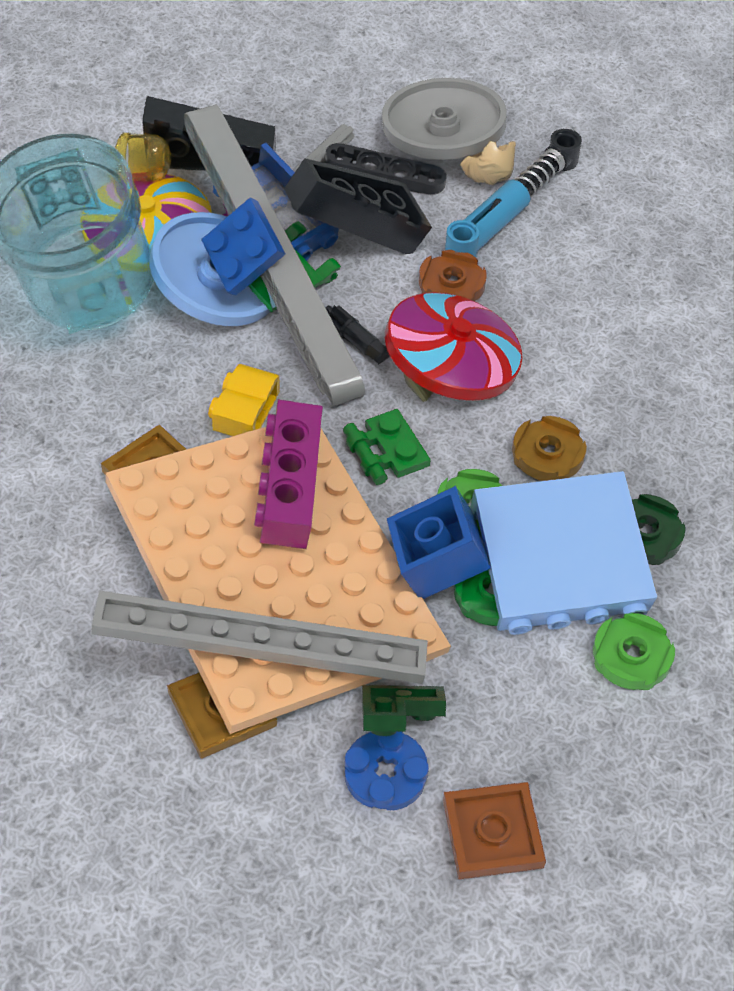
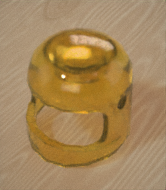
[114,132,171,182]

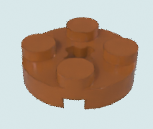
[419,250,487,301]

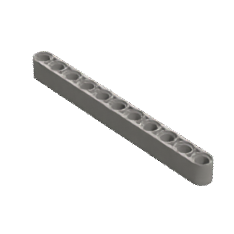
[184,104,365,408]

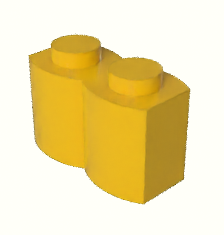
[208,364,280,436]

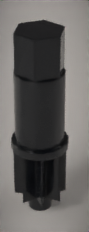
[326,305,390,364]

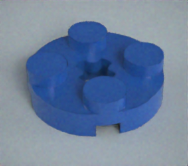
[345,732,429,811]

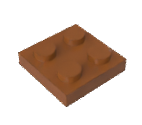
[443,782,546,880]

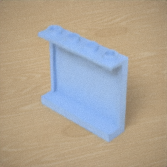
[470,471,657,635]

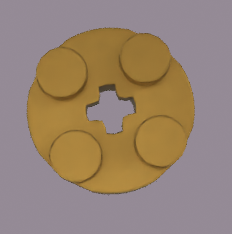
[512,416,587,481]

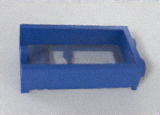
[213,143,339,261]

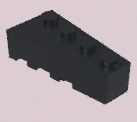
[142,96,276,171]
[284,158,432,254]

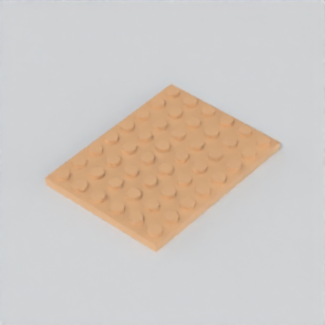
[105,427,451,734]

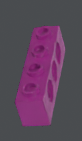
[254,399,323,549]

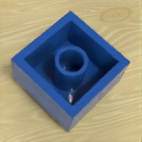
[387,486,491,599]

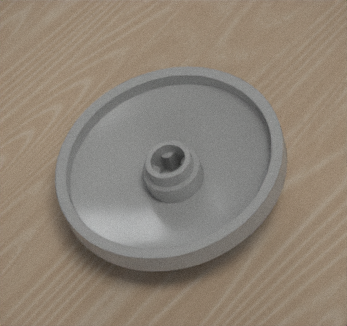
[382,78,507,160]

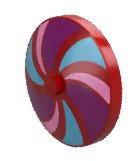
[384,292,523,401]

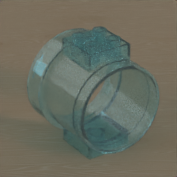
[0,134,154,334]

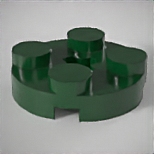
[632,494,686,565]

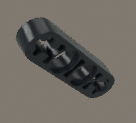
[325,143,447,195]

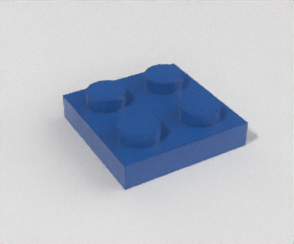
[201,197,286,296]

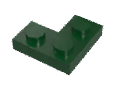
[362,685,446,736]

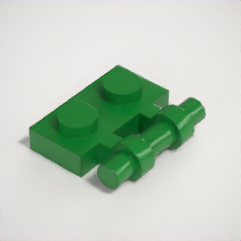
[343,408,431,485]

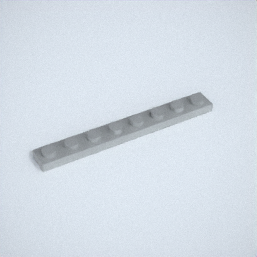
[91,590,428,684]

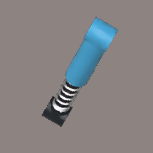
[445,128,582,257]

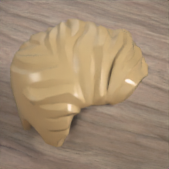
[460,141,516,185]

